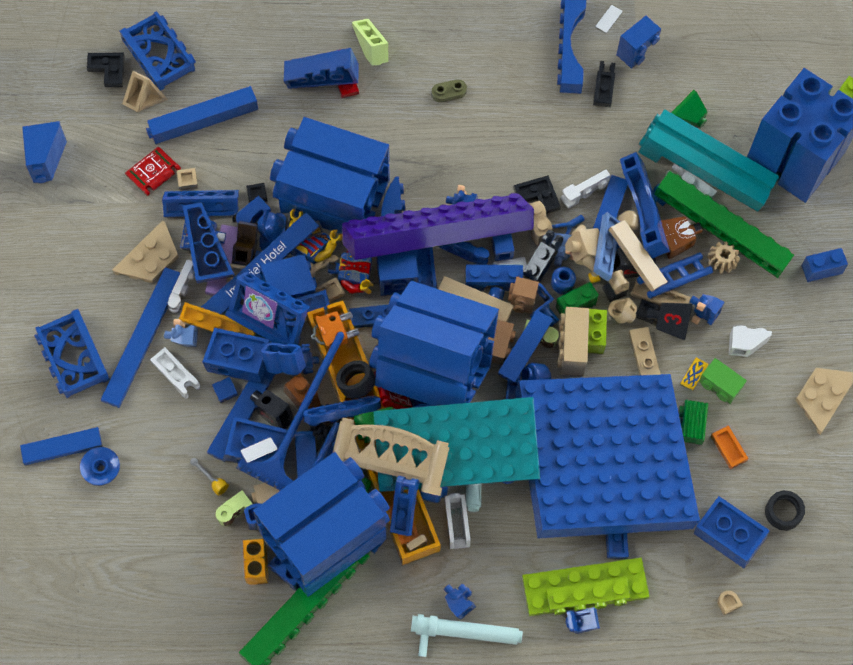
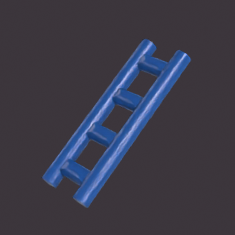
[637,252,713,299]

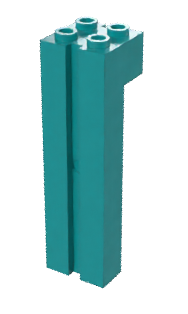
[638,109,779,212]

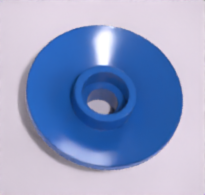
[80,447,120,486]

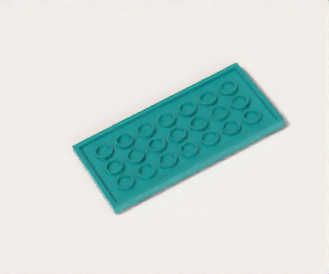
[374,397,540,492]

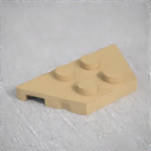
[112,221,179,283]
[796,368,853,435]

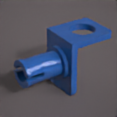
[530,283,560,327]

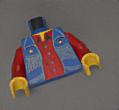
[328,251,374,294]

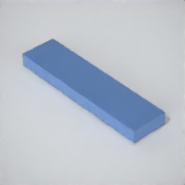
[593,212,620,281]

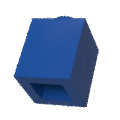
[491,233,514,261]

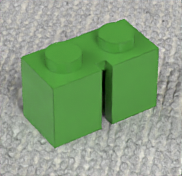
[699,358,747,404]

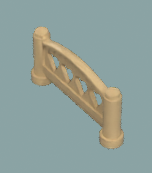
[332,417,449,496]

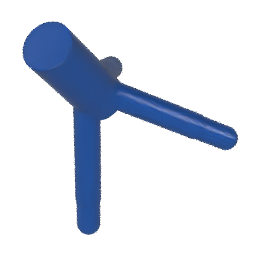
[552,215,585,234]

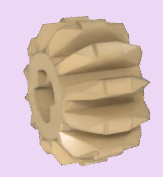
[707,241,740,274]

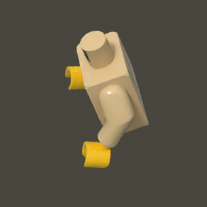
[565,225,601,284]

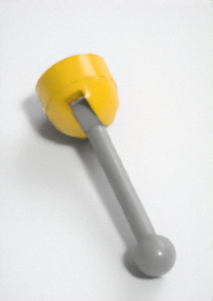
[190,458,229,496]

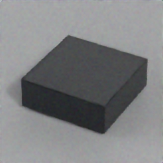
[246,183,268,203]
[636,299,660,324]

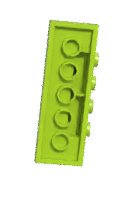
[522,557,650,616]

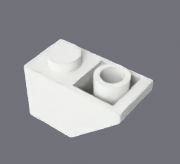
[728,325,772,357]

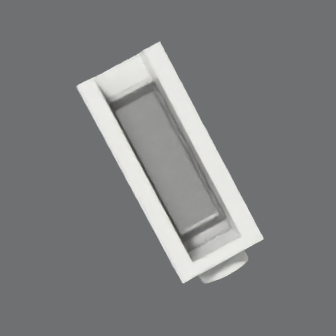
[444,493,471,549]

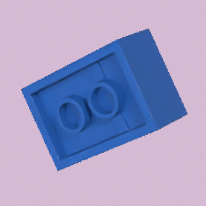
[202,328,271,384]
[223,417,288,467]
[694,496,770,569]

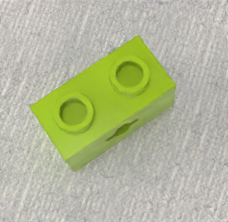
[588,309,607,354]

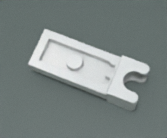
[560,170,610,209]
[150,347,200,399]

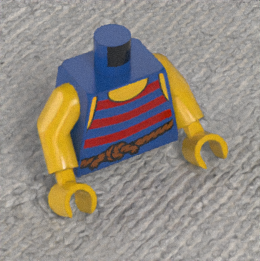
[289,209,343,264]

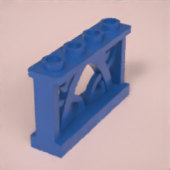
[119,11,196,91]
[225,272,310,345]
[34,309,110,398]

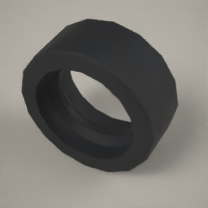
[336,360,376,399]
[765,490,805,531]

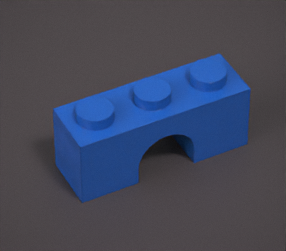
[465,264,523,291]

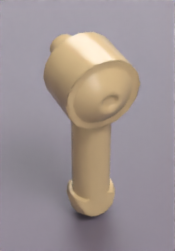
[310,255,339,277]

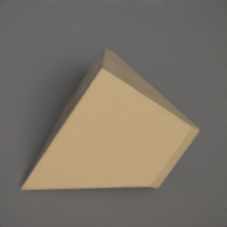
[122,71,168,112]

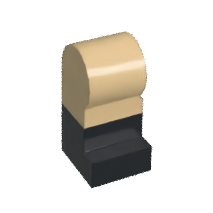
[602,270,629,302]

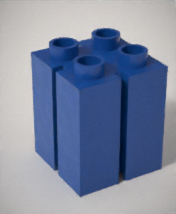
[747,68,853,203]
[270,117,390,234]
[369,281,499,406]
[253,452,390,597]

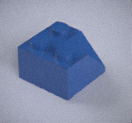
[616,15,661,69]

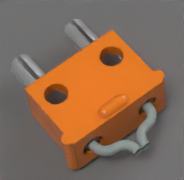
[311,311,359,352]

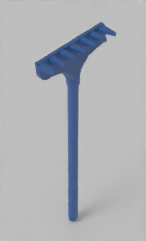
[236,332,344,490]

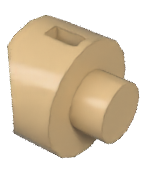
[608,298,637,324]

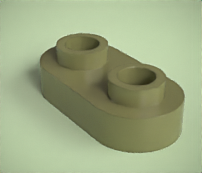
[431,79,467,102]

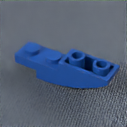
[381,176,405,216]

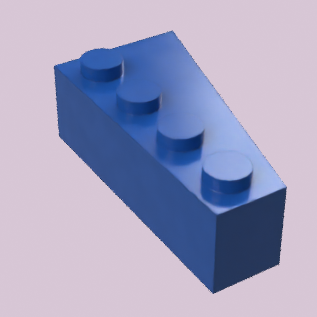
[284,48,359,89]
[183,202,235,283]

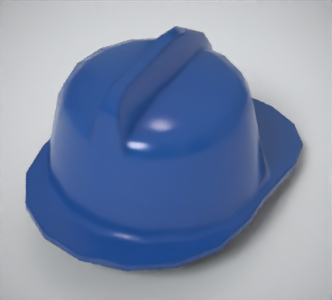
[257,210,286,251]

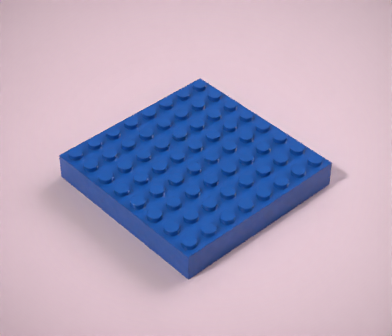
[515,374,700,539]

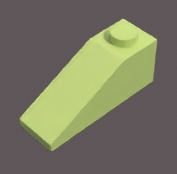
[352,19,388,65]

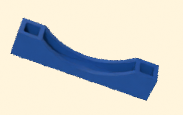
[557,0,586,94]
[620,152,670,259]

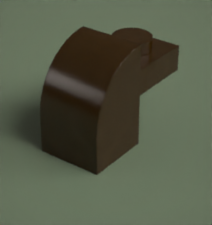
[231,221,258,266]

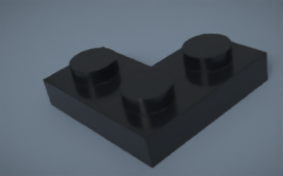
[87,52,125,87]
[513,175,561,214]

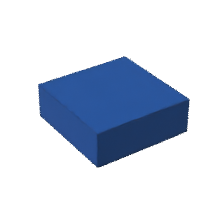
[212,377,238,403]

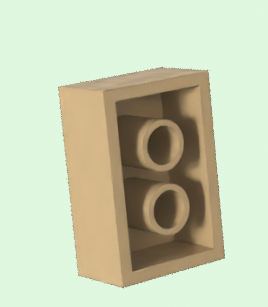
[557,307,589,376]

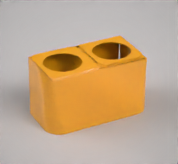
[243,539,269,585]

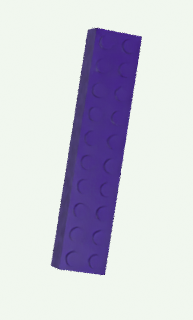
[342,193,534,260]

